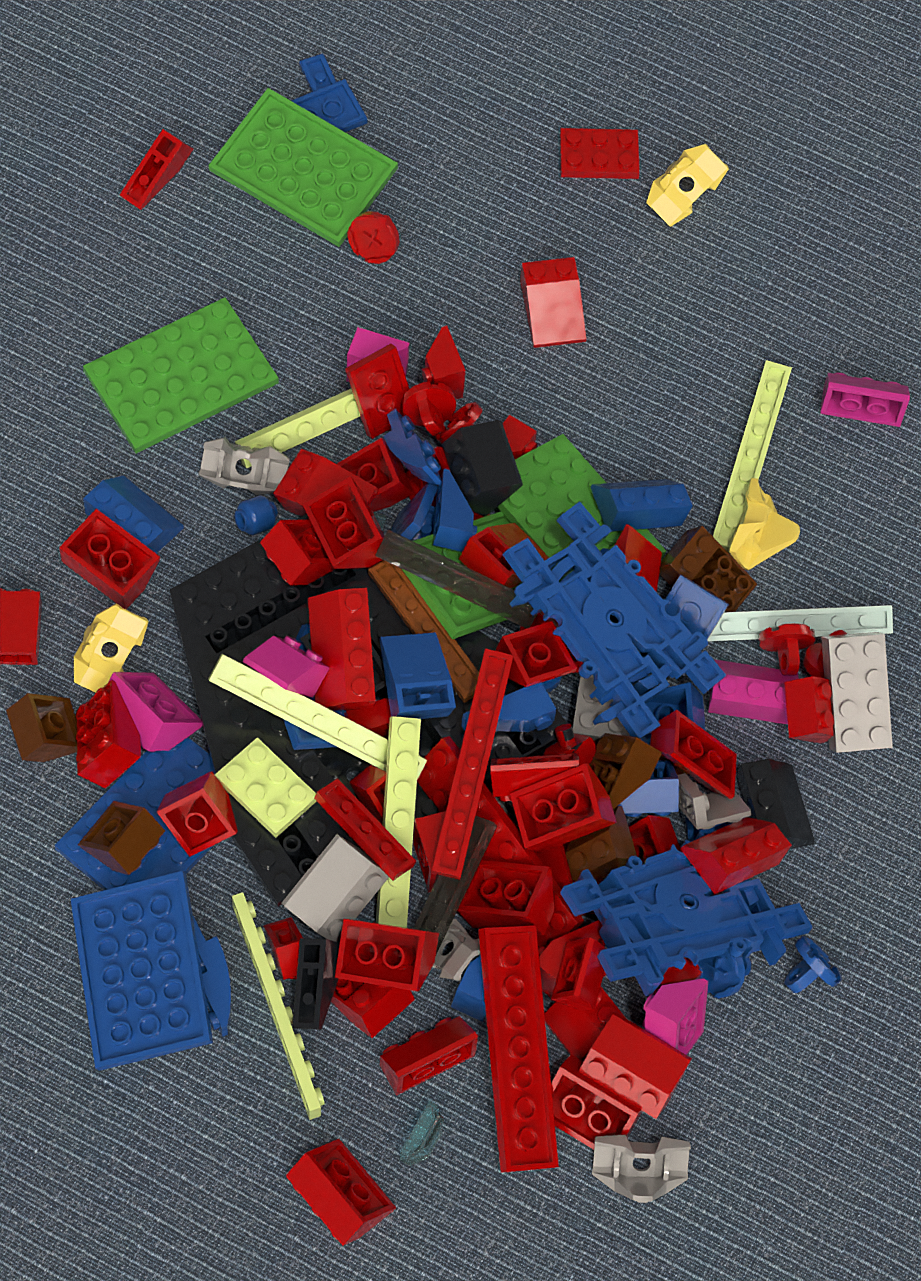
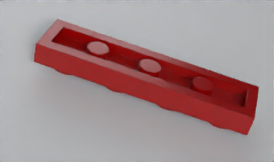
[314,778,416,881]

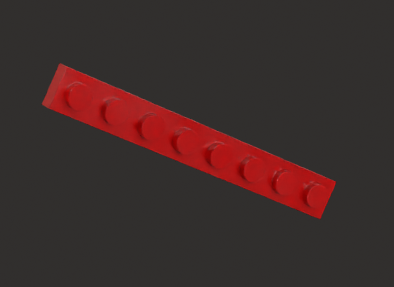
[431,649,514,880]

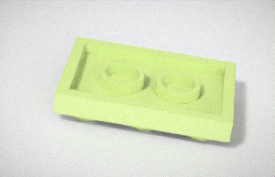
[215,737,317,838]

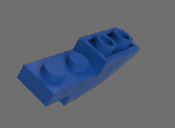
[383,409,442,485]
[193,916,231,1037]

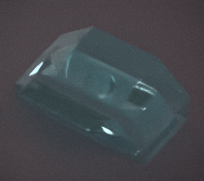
[399,1101,444,1166]

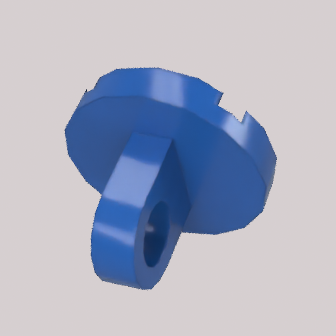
[784,936,842,993]
[698,948,751,999]

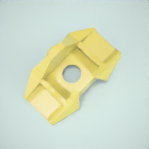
[646,144,729,227]
[729,478,800,570]
[74,604,149,693]

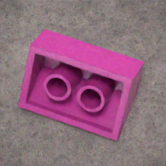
[820,373,910,427]
[708,660,799,724]
[108,672,203,752]
[642,978,708,1055]

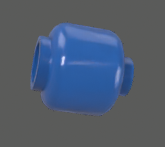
[234,495,278,535]

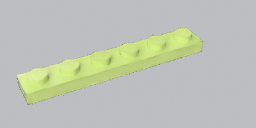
[235,389,360,468]

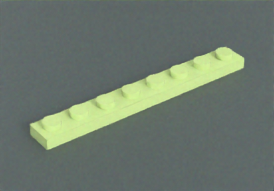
[713,360,792,553]
[208,654,427,779]
[376,716,421,928]
[232,892,325,1120]

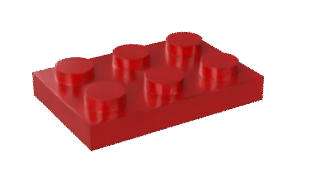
[560,128,639,179]
[345,343,409,439]

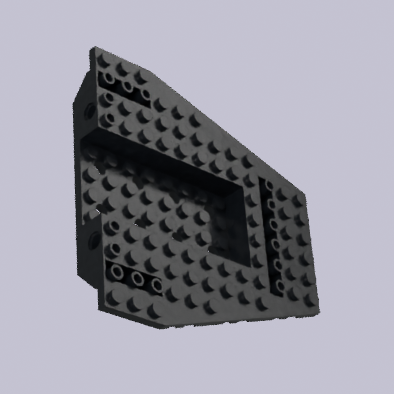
[170,514,568,907]

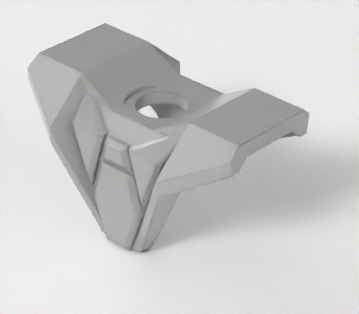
[199,437,290,495]
[417,914,481,981]
[592,1135,691,1203]

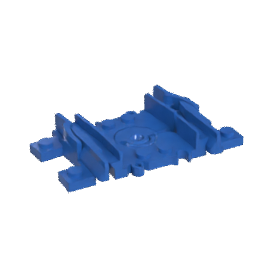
[503,501,726,739]
[560,828,813,996]

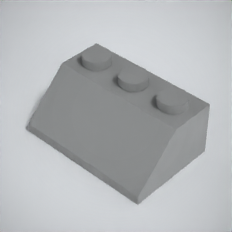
[282,834,389,942]

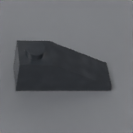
[292,938,340,1030]

